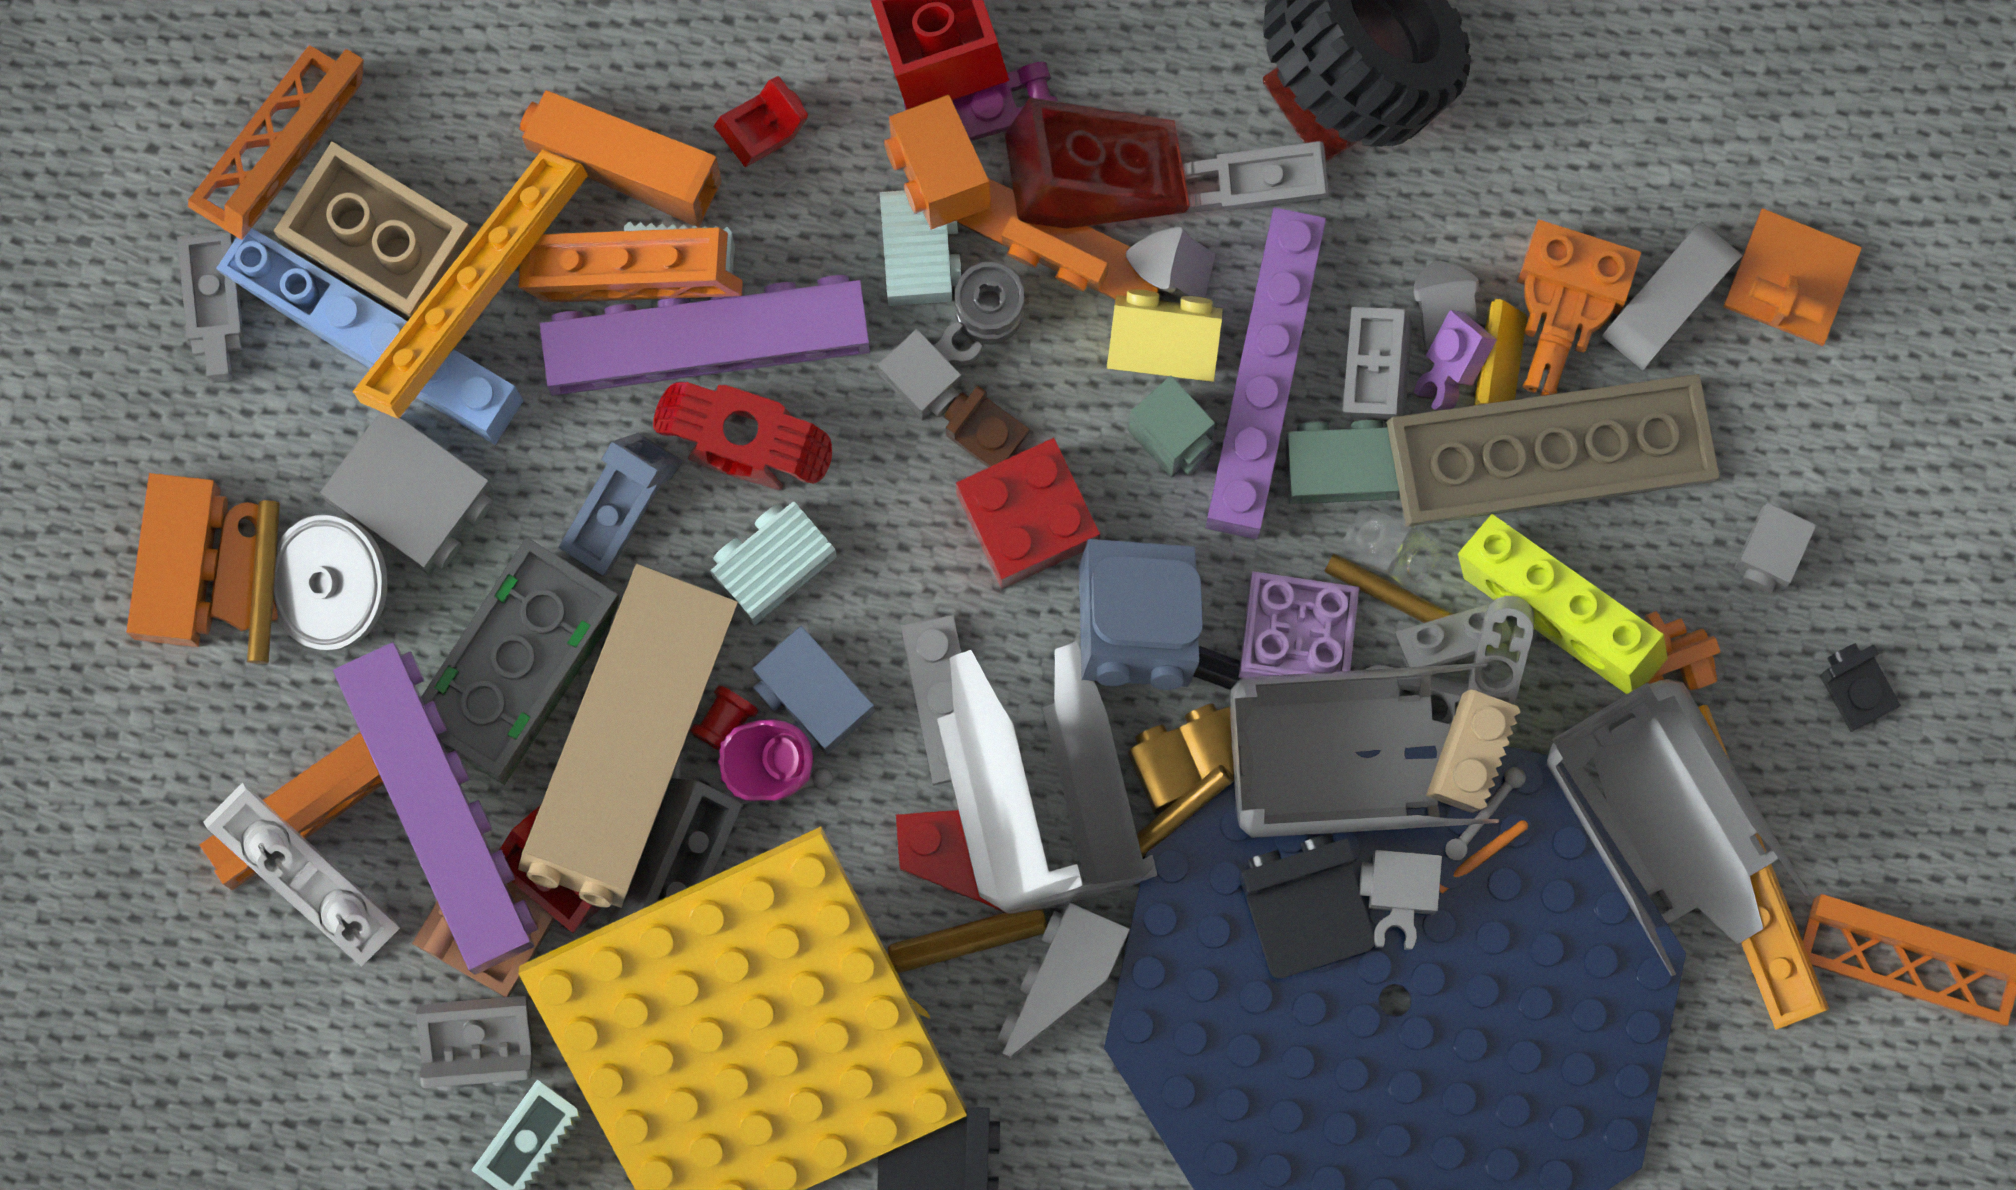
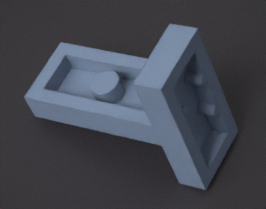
[558,433,683,576]

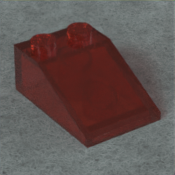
[1005,97,1190,229]

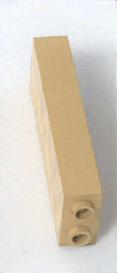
[518,564,738,908]

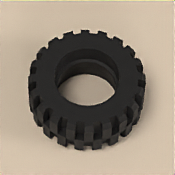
[1263,0,1471,147]

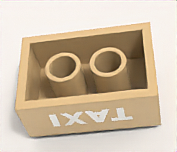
[274,142,474,321]

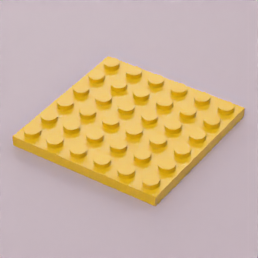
[518,827,967,1190]

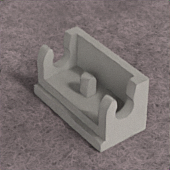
[1343,307,1413,424]

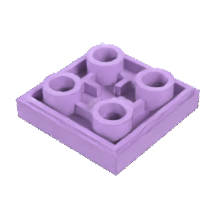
[1239,571,1359,678]

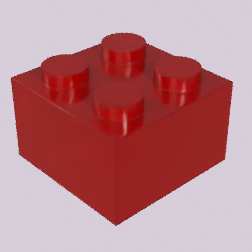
[870,0,1010,110]
[956,438,1100,589]

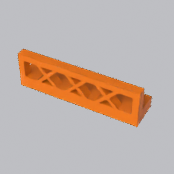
[188,45,364,240]
[518,227,743,302]
[199,732,384,890]
[1802,894,2016,1027]

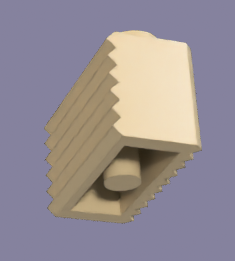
[1426,689,1521,813]

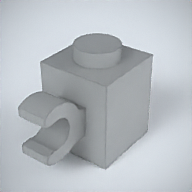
[877,321,982,421]
[1359,850,1442,950]

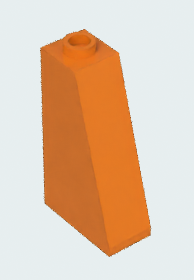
[519,90,722,228]

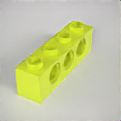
[1458,514,1668,694]

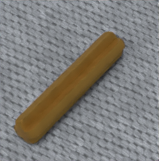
[887,909,1047,973]

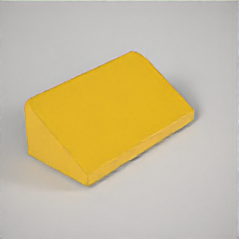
[1474,299,1527,406]

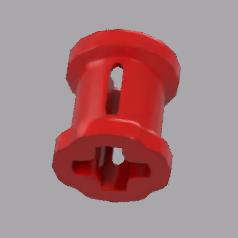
[690,685,759,751]

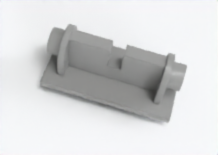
[1395,603,1512,668]

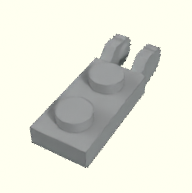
[1176,141,1330,213]

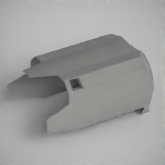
[937,641,1157,914]
[1230,663,1499,838]
[1547,679,1810,976]

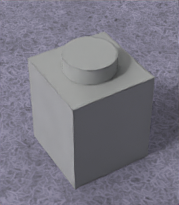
[1734,502,1817,593]

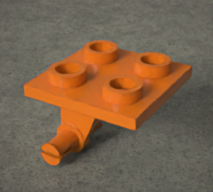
[1723,208,1862,346]

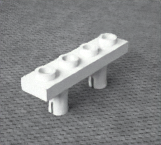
[204,782,400,967]

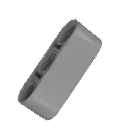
[1602,221,1743,371]

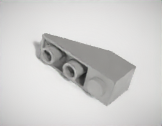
[997,902,1130,1060]

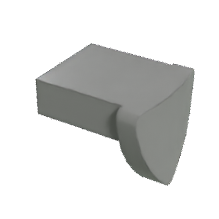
[1126,227,1216,300]
[1414,261,1479,350]

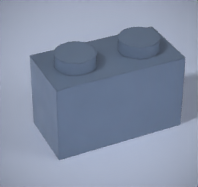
[752,626,875,755]

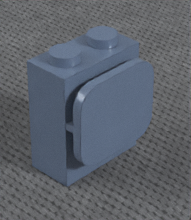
[1079,539,1203,690]

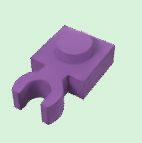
[1414,310,1497,411]

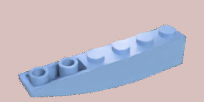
[216,228,524,445]

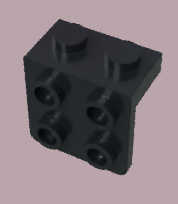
[1239,833,1375,979]
[877,1107,1000,1190]

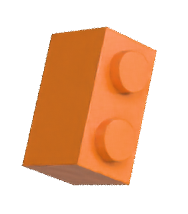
[884,95,991,230]

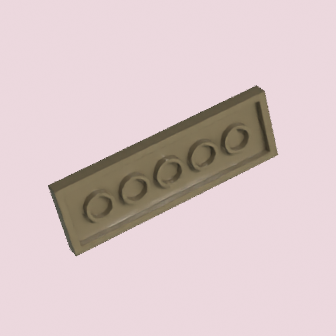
[1386,374,1720,527]

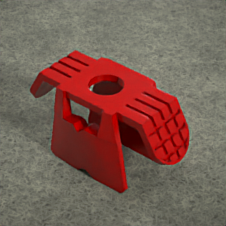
[653,382,832,490]

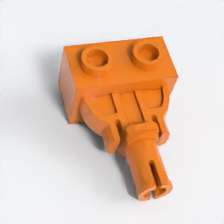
[1517,219,1641,396]

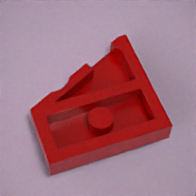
[896,810,1006,913]

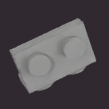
[416,996,533,1091]

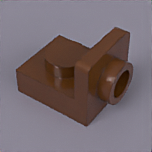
[944,386,1030,467]

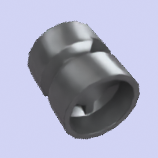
[955,262,1024,345]

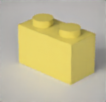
[1107,289,1223,382]

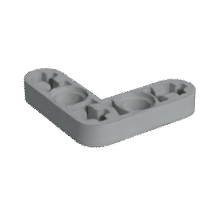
[1365,596,1535,725]

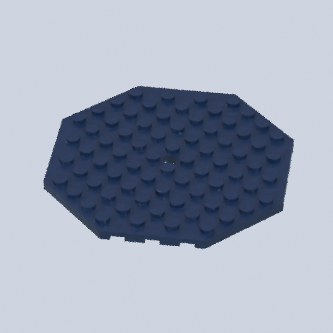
[1104,745,1686,1190]

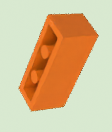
[126,473,228,647]

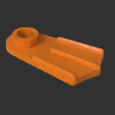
[210,502,278,631]

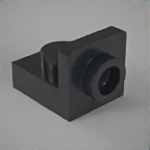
[1820,643,1901,732]

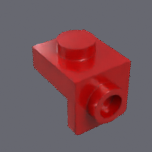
[713,76,808,168]

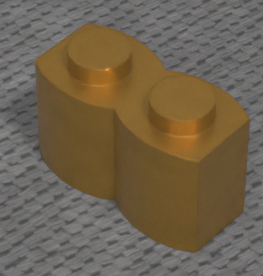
[1128,703,1234,813]

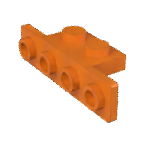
[957,178,1160,300]

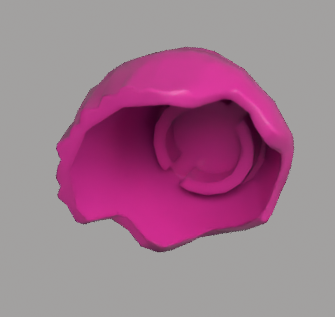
[718,719,814,802]

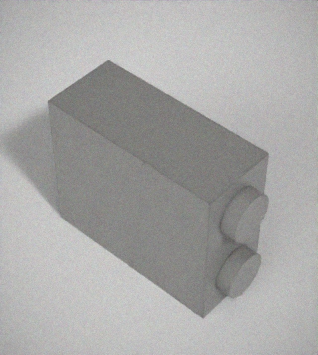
[319,411,493,575]

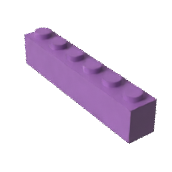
[1205,207,1326,540]
[539,275,870,396]
[333,642,538,975]

